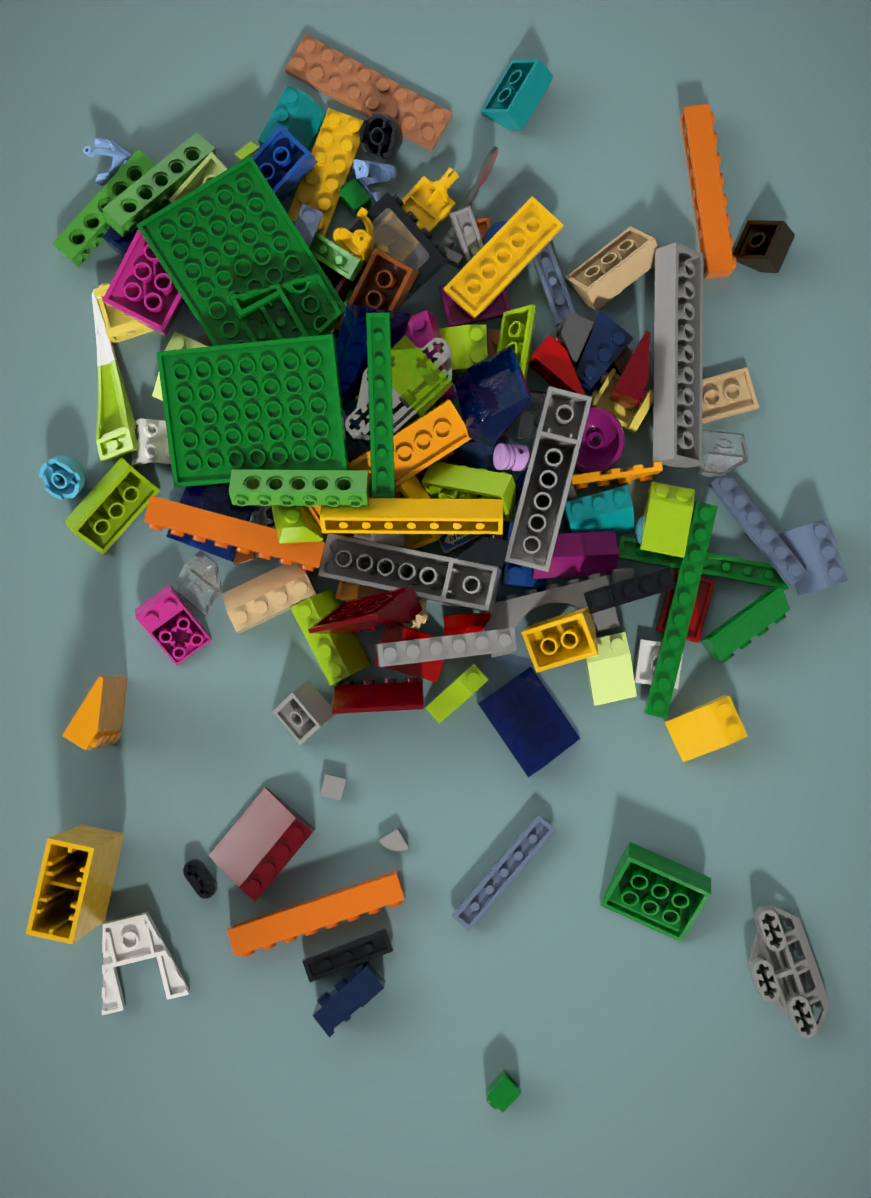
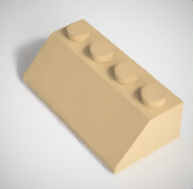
[564,226,658,311]
[222,563,318,633]

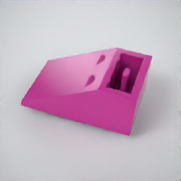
[135,584,212,666]

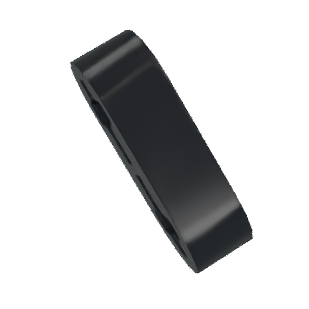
[183,859,218,899]

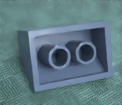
[778,518,848,596]

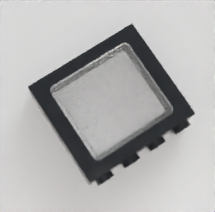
[335,192,448,303]

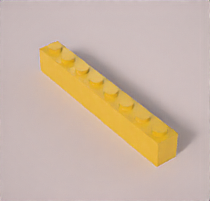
[320,498,503,535]

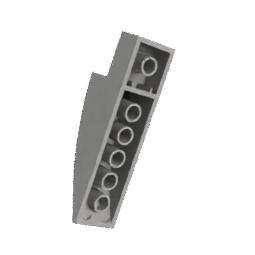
[504,386,592,572]
[318,533,502,614]

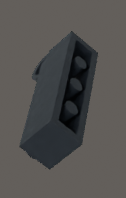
[584,567,676,614]

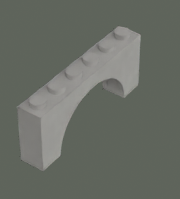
[479,573,620,658]
[376,628,517,667]

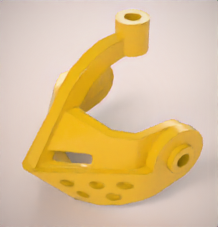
[333,207,374,262]

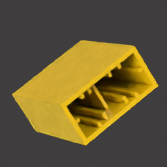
[26,824,125,944]

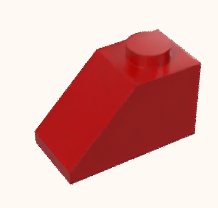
[444,613,491,636]

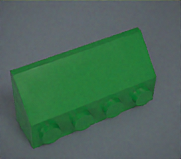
[700,587,790,662]

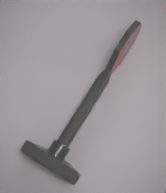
[422,146,498,269]

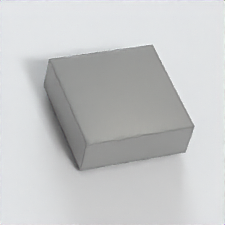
[320,773,347,801]

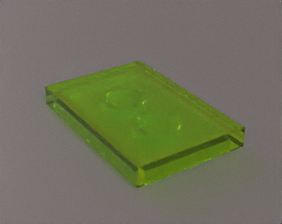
[391,335,453,416]

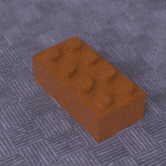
[336,248,419,346]

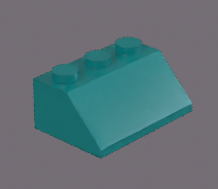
[480,59,554,130]
[258,85,327,151]
[563,485,635,535]

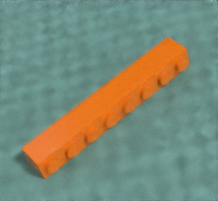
[680,104,736,280]
[144,496,326,572]
[227,870,405,957]

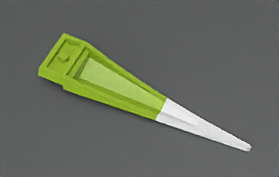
[92,292,139,462]

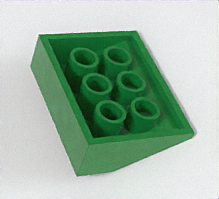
[600,842,711,942]

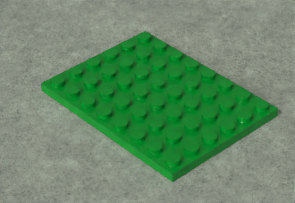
[136,155,348,346]
[157,334,349,487]

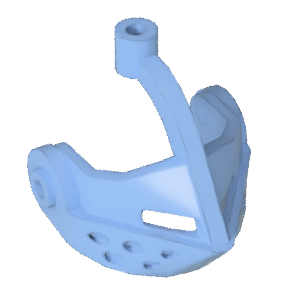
[83,138,132,186]
[352,159,397,203]

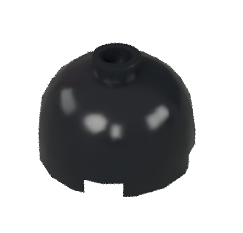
[360,113,403,159]

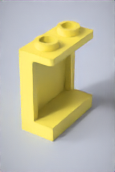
[93,283,154,344]
[590,368,654,434]

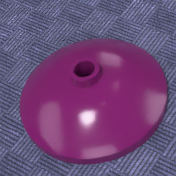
[575,407,625,473]

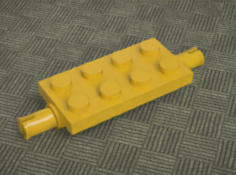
[364,167,459,266]

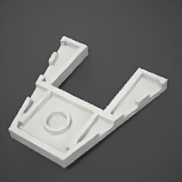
[102,912,190,1015]

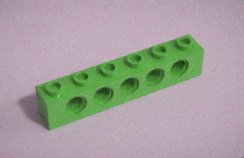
[102,132,216,238]
[52,149,157,267]
[229,469,369,507]

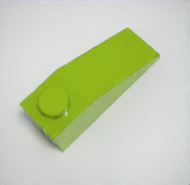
[425,664,488,724]

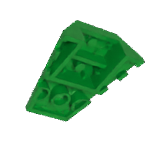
[229,273,341,342]

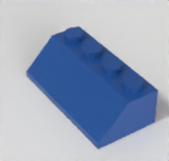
[252,124,317,203]

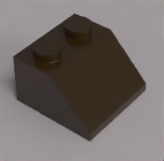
[732,220,795,273]

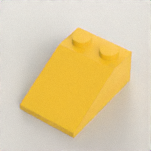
[664,695,748,762]

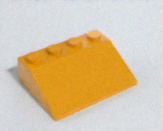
[62,676,127,750]

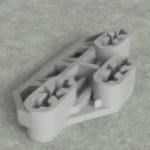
[344,337,452,440]
[747,905,830,1038]

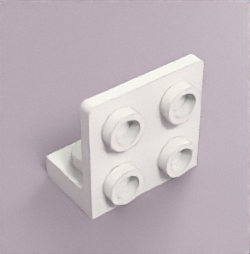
[132,418,171,466]

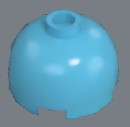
[39,455,86,500]

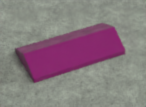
[531,531,619,579]

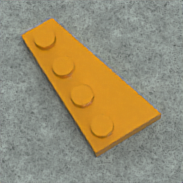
[571,461,663,490]

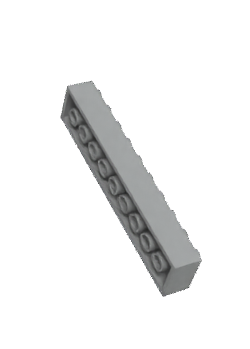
[652,242,703,469]

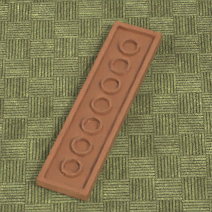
[285,34,453,152]

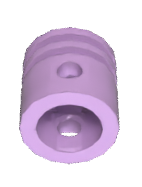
[493,443,530,472]

